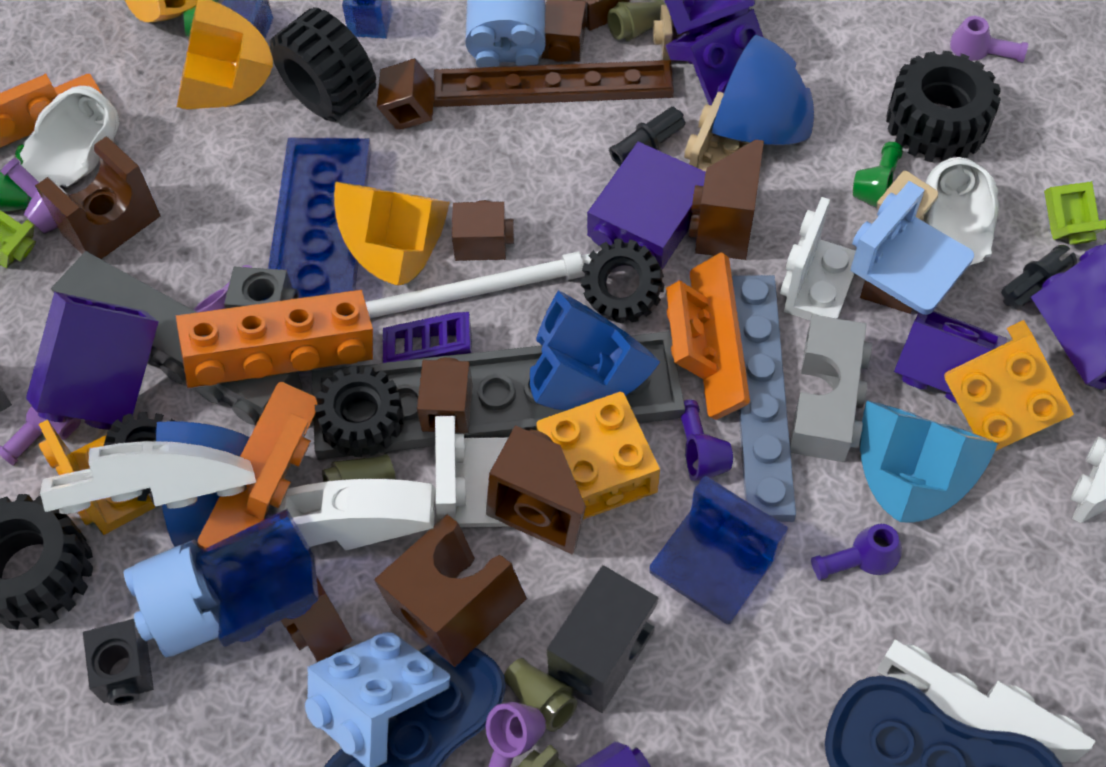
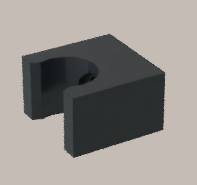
[547,564,658,714]

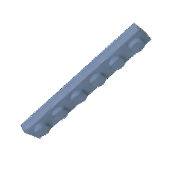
[732,275,796,522]

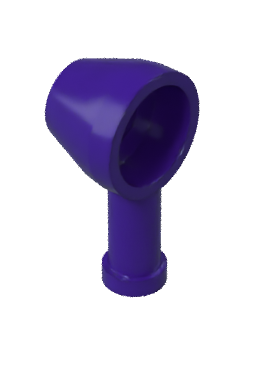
[681,399,733,481]
[811,524,902,581]

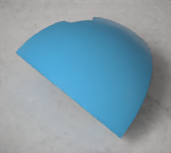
[860,401,998,523]

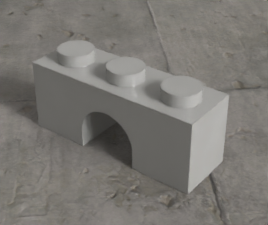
[790,314,872,463]

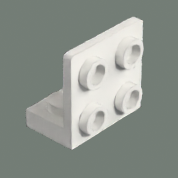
[780,197,856,320]
[435,416,510,527]

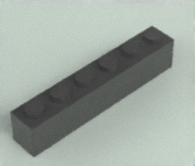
[51,251,303,425]

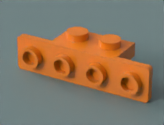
[0,73,102,148]
[666,252,750,420]
[197,382,318,564]

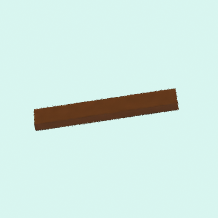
[434,60,674,107]

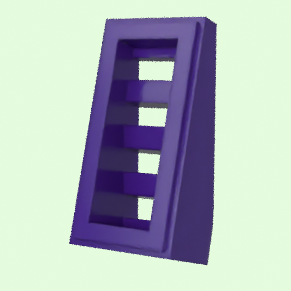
[383,312,472,363]

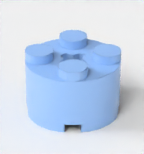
[465,0,545,68]
[124,540,233,657]

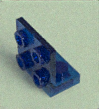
[649,476,789,624]
[196,509,318,647]

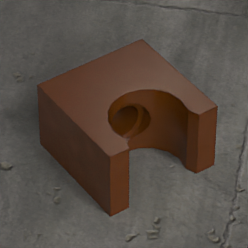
[35,136,161,259]
[374,514,527,667]

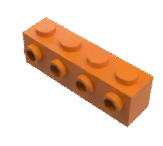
[176,290,373,388]

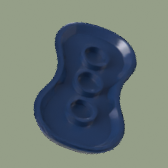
[324,645,506,767]
[825,676,1063,767]

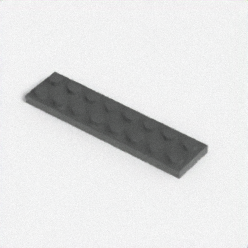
[312,331,685,460]

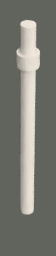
[365,251,598,319]

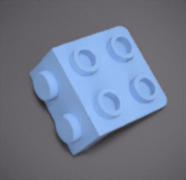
[850,181,974,315]
[305,632,450,767]

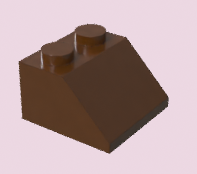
[689,140,764,260]
[486,425,586,555]

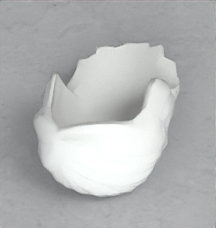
[20,85,119,188]
[924,157,999,265]

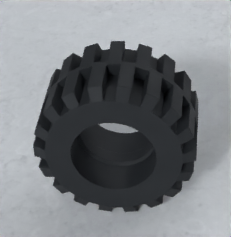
[269,7,376,122]
[886,51,1001,162]
[0,494,93,630]

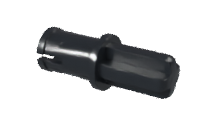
[609,106,686,167]
[1001,245,1077,309]

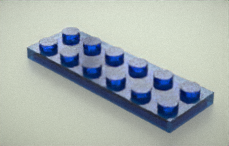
[263,138,372,323]

